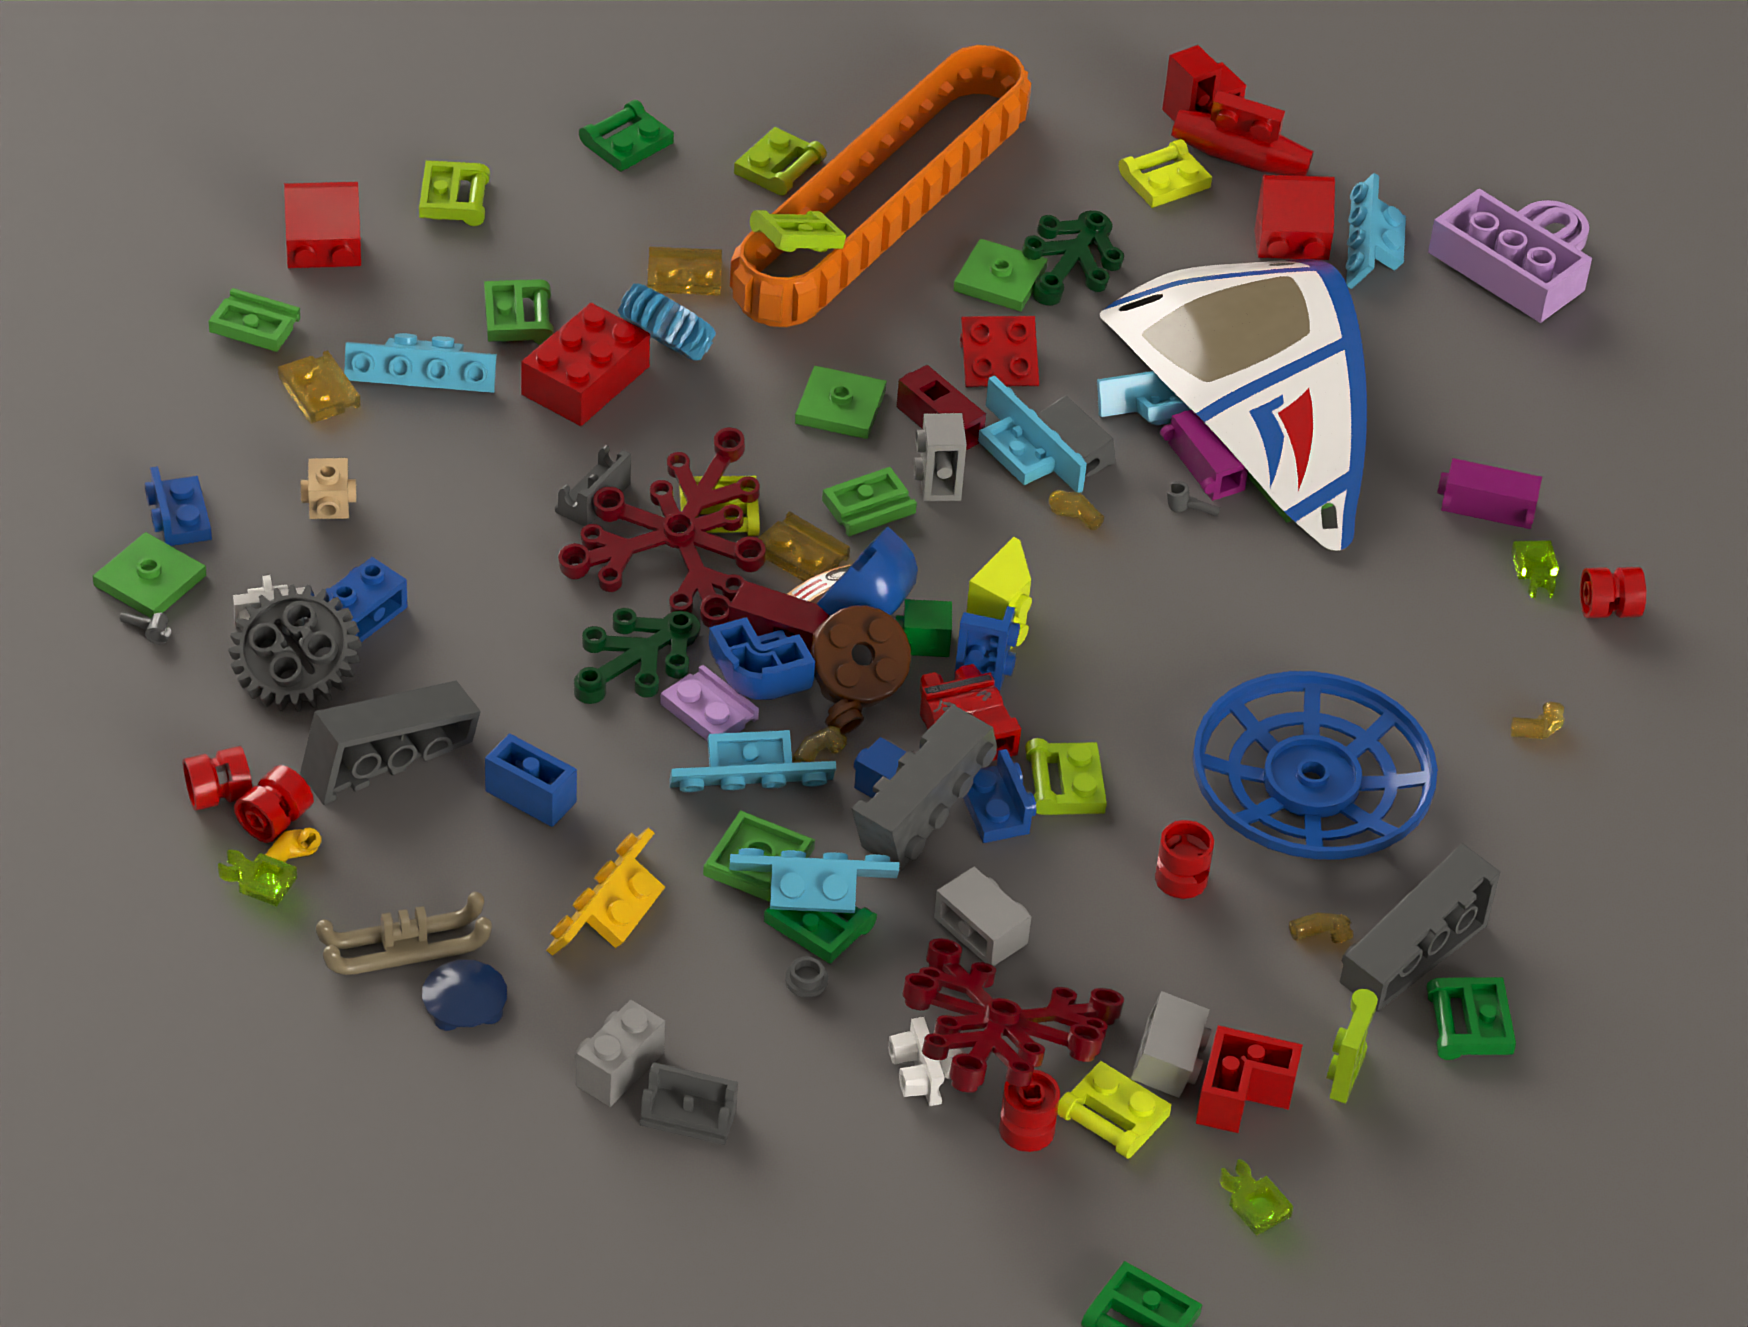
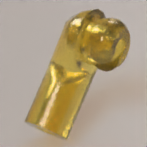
[1048,490,1104,530]
[1510,702,1565,739]
[792,726,847,763]
[1289,912,1354,944]

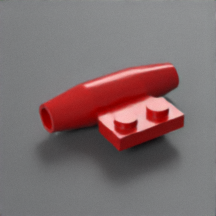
[1171,90,1314,176]

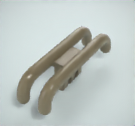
[316,892,492,975]

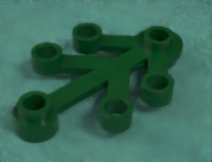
[1022,210,1124,306]
[574,608,700,704]

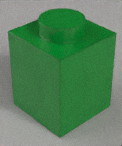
[895,599,952,657]

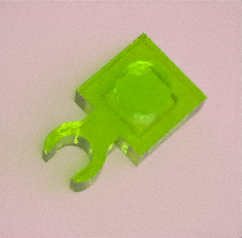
[1511,540,1559,598]
[218,849,297,907]
[1219,1159,1294,1236]

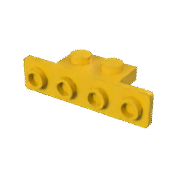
[546,827,665,956]

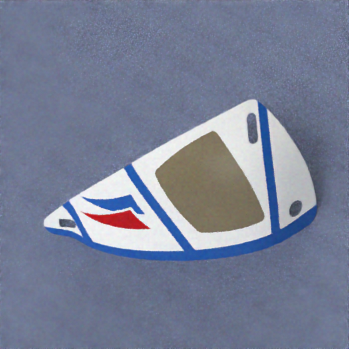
[1100,259,1367,551]

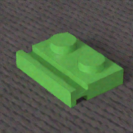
[208,288,301,352]
[822,467,917,537]

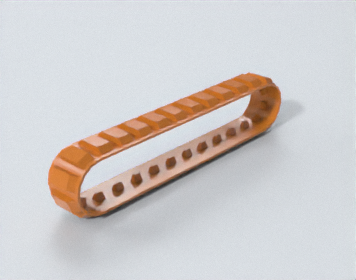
[730,45,1032,327]

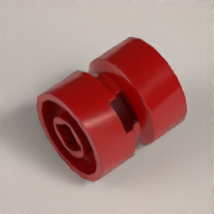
[1580,567,1646,618]
[182,746,253,811]
[234,765,314,843]
[1155,820,1215,899]
[999,1070,1060,1152]

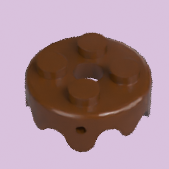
[810,605,911,708]

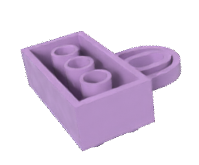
[1428,189,1592,323]

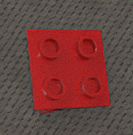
[960,316,1039,387]

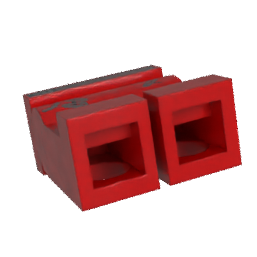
[920,664,1021,761]

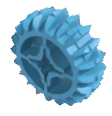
[618,284,716,360]

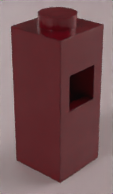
[896,365,986,450]
[728,580,829,652]

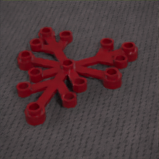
[558,427,766,628]
[902,938,1124,1093]

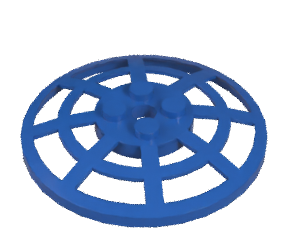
[1192,671,1438,860]

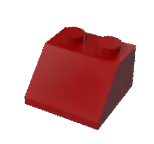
[1254,175,1335,260]
[284,182,361,268]

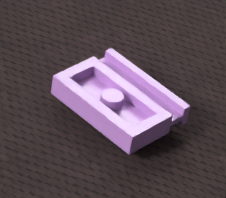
[660,665,759,741]

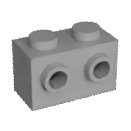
[913,413,967,501]
[934,866,1031,966]
[1131,991,1212,1098]
[575,1000,665,1107]

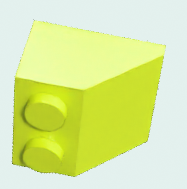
[966,537,1032,650]

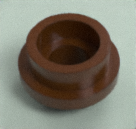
[825,699,864,735]

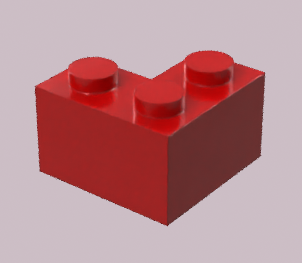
[1162,45,1246,122]
[1196,1025,1303,1133]

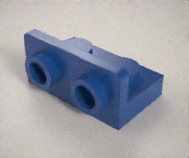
[144,466,212,546]
[954,606,1020,690]
[963,749,1036,843]

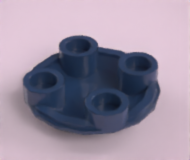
[422,960,507,1031]

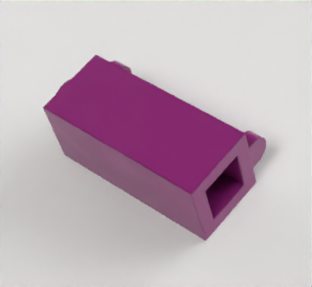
[1160,410,1248,501]
[1437,458,1542,529]

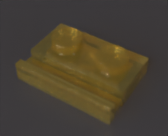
[647,247,722,295]
[278,350,361,424]
[758,511,850,582]

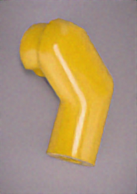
[261,827,321,873]

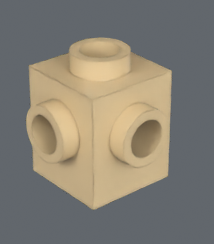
[301,458,356,519]

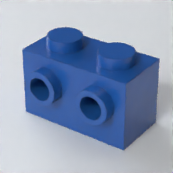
[325,557,408,642]
[485,733,577,827]

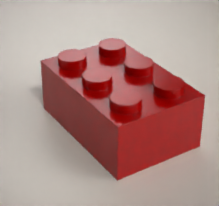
[521,302,650,427]

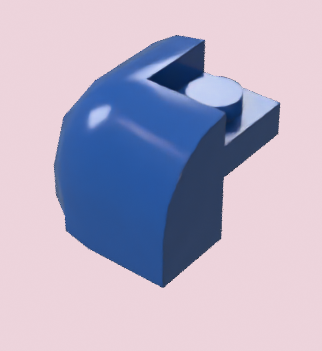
[817,526,918,616]
[709,617,815,700]

